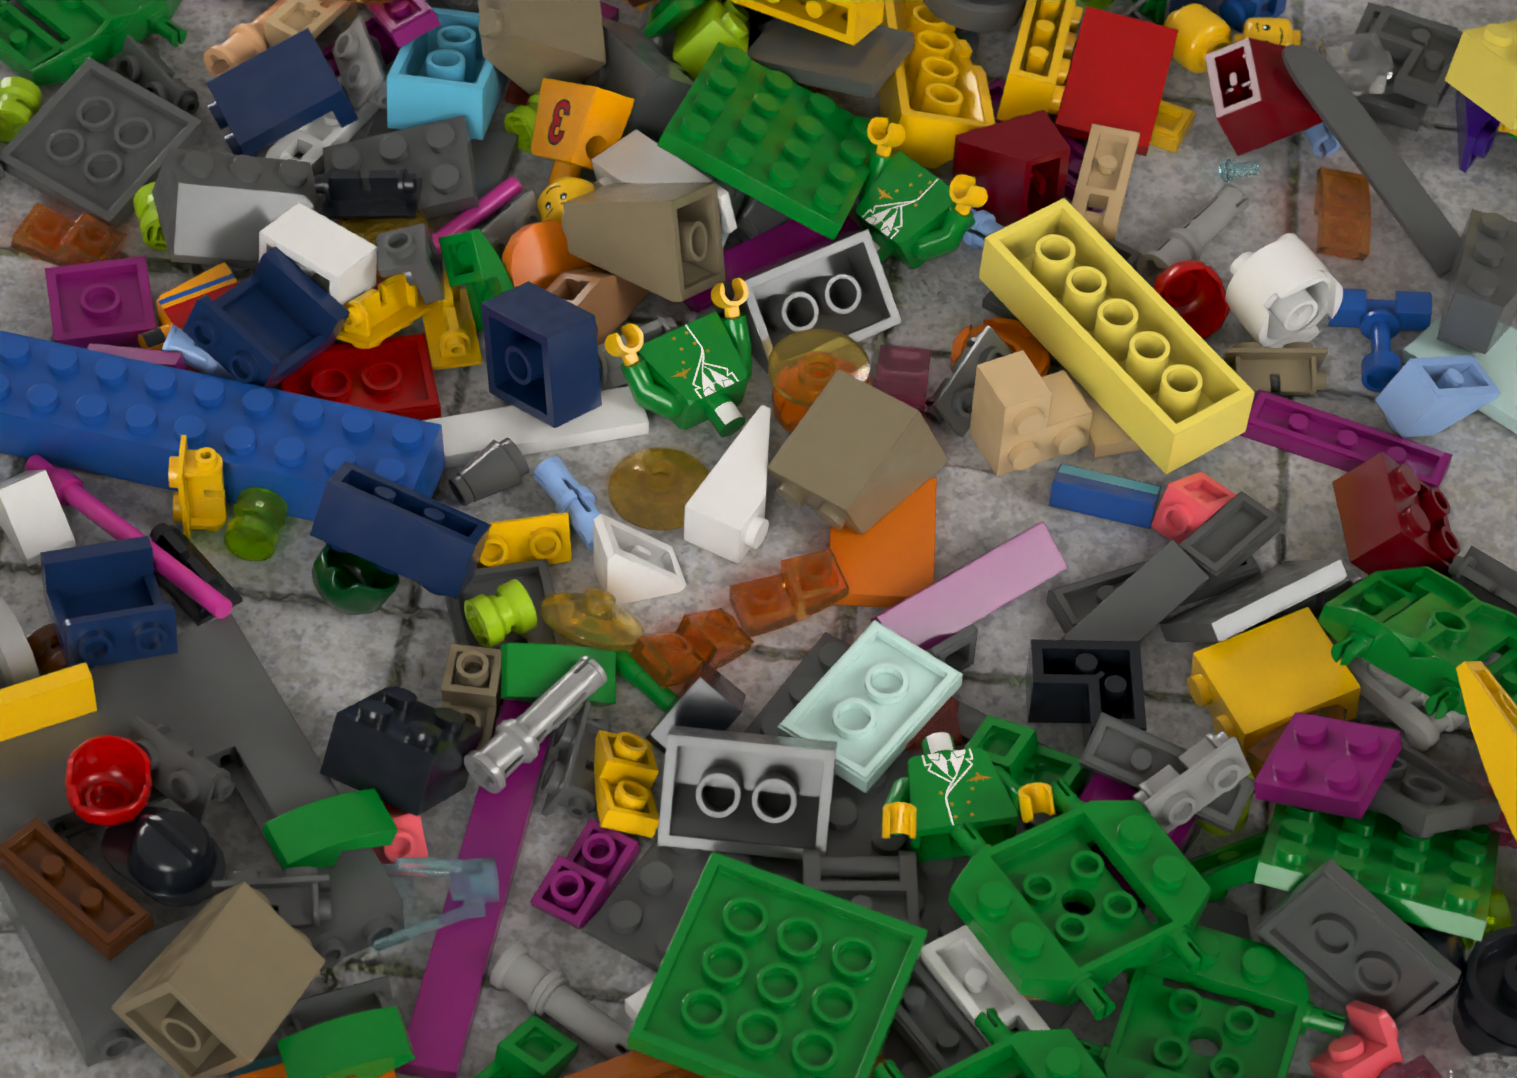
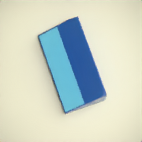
[1049,463,1162,529]

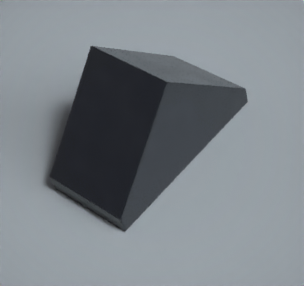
[645,660,746,754]

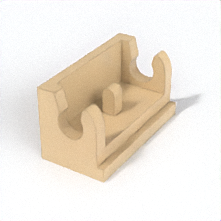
[264,0,358,49]

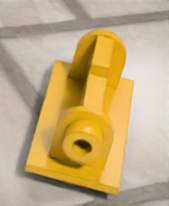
[418,270,482,370]
[336,273,433,349]
[168,435,228,540]
[476,512,572,569]

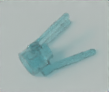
[373,857,499,951]

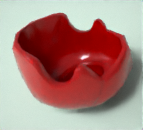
[1153,259,1230,340]
[65,734,152,827]

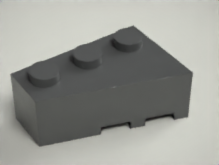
[1437,209,1517,354]

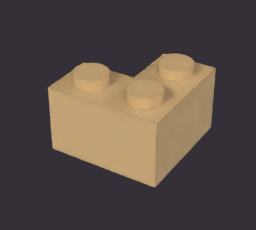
[969,350,1093,476]

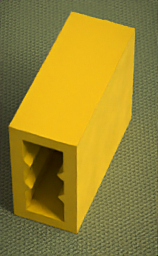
[1187,607,1361,762]

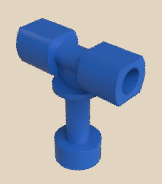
[1328,288,1432,393]

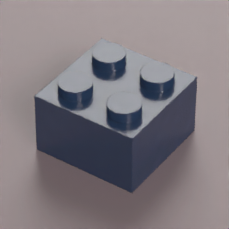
[481,281,602,428]

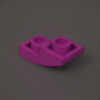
[530,818,641,930]

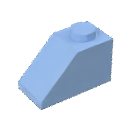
[1375,355,1501,438]

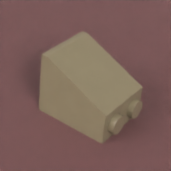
[478,0,606,95]
[562,182,726,302]
[766,369,949,535]
[111,881,326,1078]

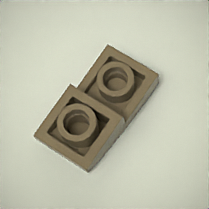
[441,643,501,751]

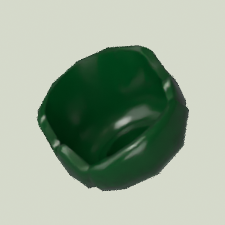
[312,544,400,616]

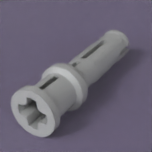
[1136,182,1249,288]
[463,655,607,794]
[490,942,633,1059]

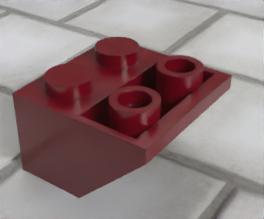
[1204,37,1323,156]
[951,109,1070,227]
[1332,452,1461,579]

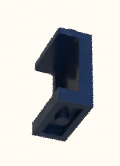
[206,28,359,157]
[182,246,350,388]
[40,536,178,668]

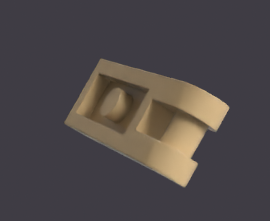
[1071,124,1140,241]

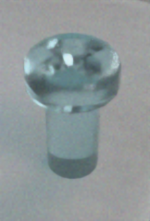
[1219,159,1259,183]

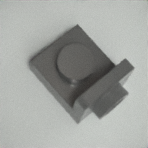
[376,223,445,304]

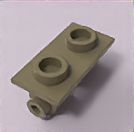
[1222,342,1328,395]

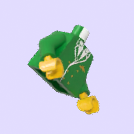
[855,117,988,269]
[604,278,752,437]
[880,732,1055,863]

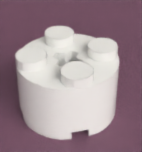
[1225,233,1343,348]

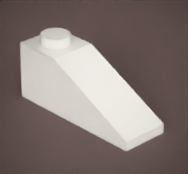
[591,129,737,233]
[684,405,771,565]

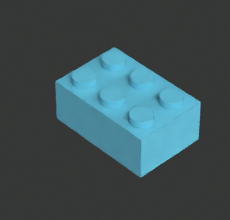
[387,7,509,140]

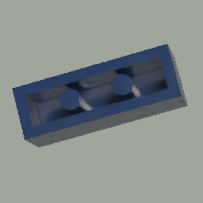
[310,461,491,599]

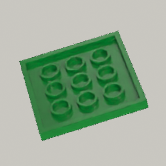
[657,42,887,241]
[1253,803,1501,941]
[627,851,928,1078]

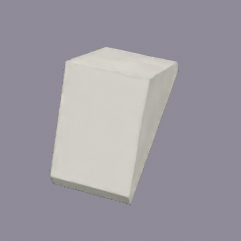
[0,470,76,566]
[593,513,687,607]

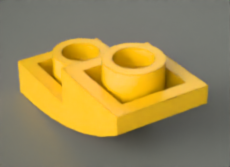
[594,730,659,838]

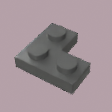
[1366,5,1463,108]

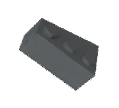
[581,17,694,144]

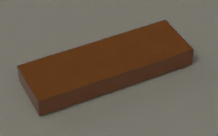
[0,817,154,961]

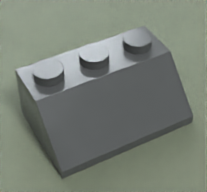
[152,148,320,269]
[723,229,902,378]
[657,725,837,860]

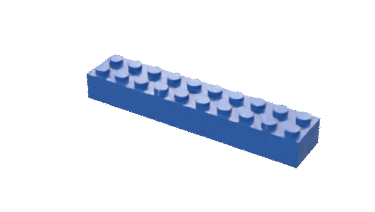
[0,331,445,521]

